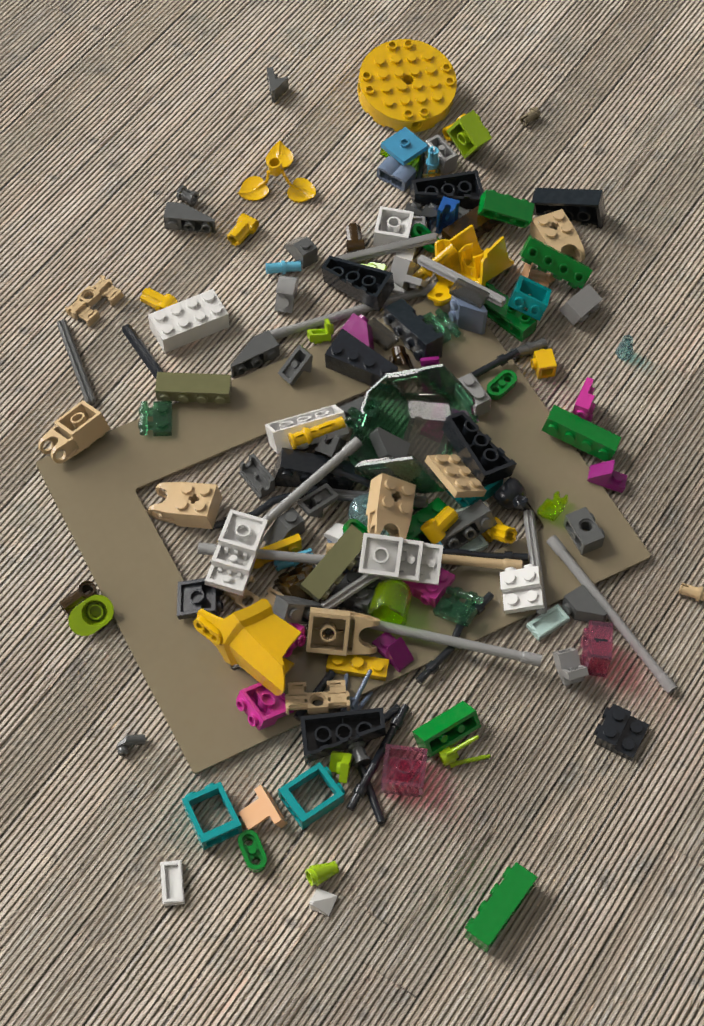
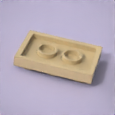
[425,454,487,498]

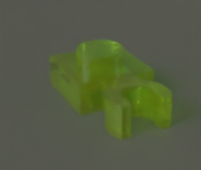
[537,491,568,522]

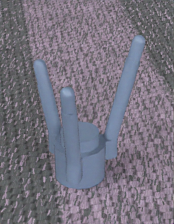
[340,669,373,712]

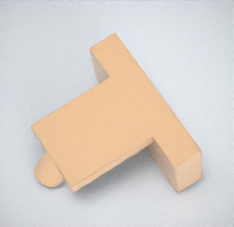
[521,263,555,288]
[238,785,288,830]

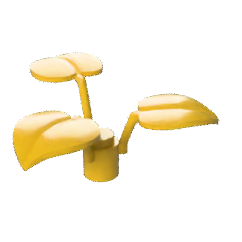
[238,141,316,203]

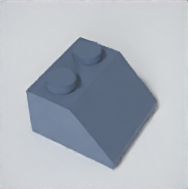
[449,286,488,335]

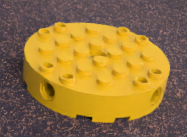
[357,39,457,133]

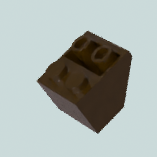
[274,563,331,600]

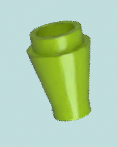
[305,861,339,886]

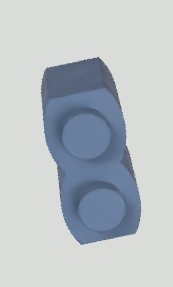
[377,156,416,191]

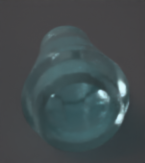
[616,335,634,360]

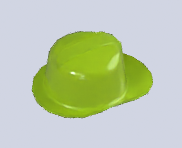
[68,595,114,636]

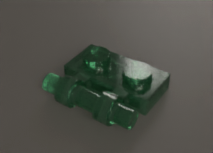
[423,308,461,344]
[138,401,172,436]
[433,586,484,627]

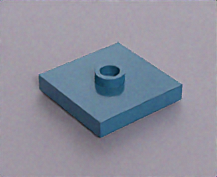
[381,127,428,166]

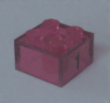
[579,620,613,677]
[381,744,428,797]

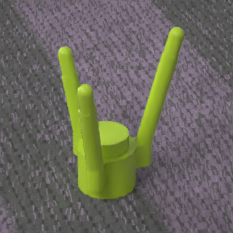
[438,735,491,768]

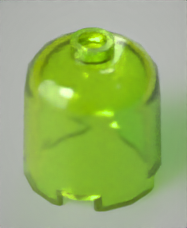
[368,578,412,626]

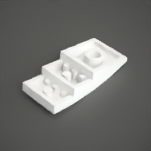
[205,509,268,596]
[358,533,443,585]

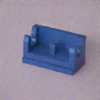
[436,196,460,234]

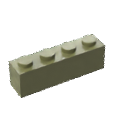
[155,372,232,404]
[300,525,364,603]

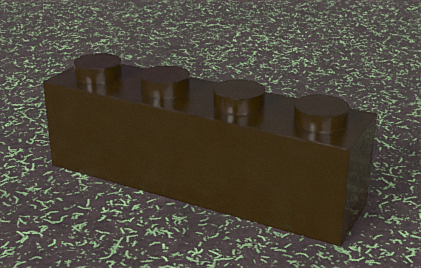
[442,205,503,240]

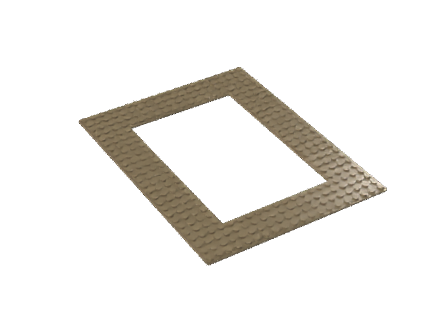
[36,299,651,774]

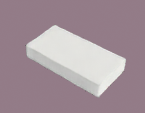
[160,860,185,906]

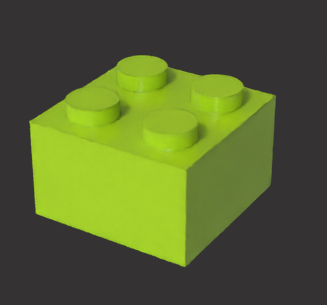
[446,110,492,159]

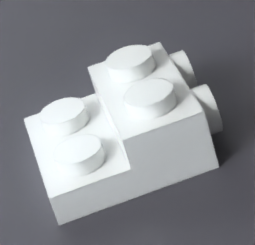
[500,564,545,614]

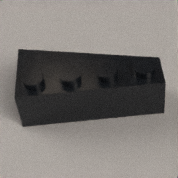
[325,329,398,393]
[442,411,517,487]
[300,707,386,764]

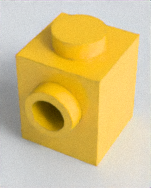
[530,348,557,379]

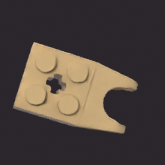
[529,209,585,262]
[38,400,110,464]
[366,473,416,539]
[147,482,223,529]
[306,607,380,656]

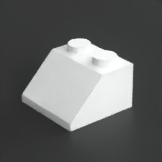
[373,206,414,246]

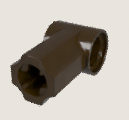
[346,223,365,253]
[59,580,99,616]

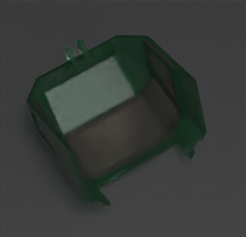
[344,363,479,494]

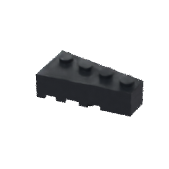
[410,170,484,209]
[531,188,606,229]
[321,255,395,312]
[383,298,444,362]
[273,447,356,490]

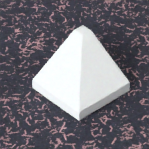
[309,888,338,916]

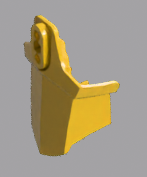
[427,225,514,306]
[193,599,301,696]

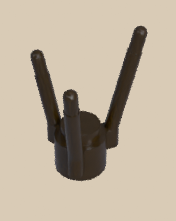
[389,345,421,385]

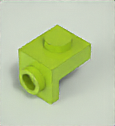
[307,318,334,344]

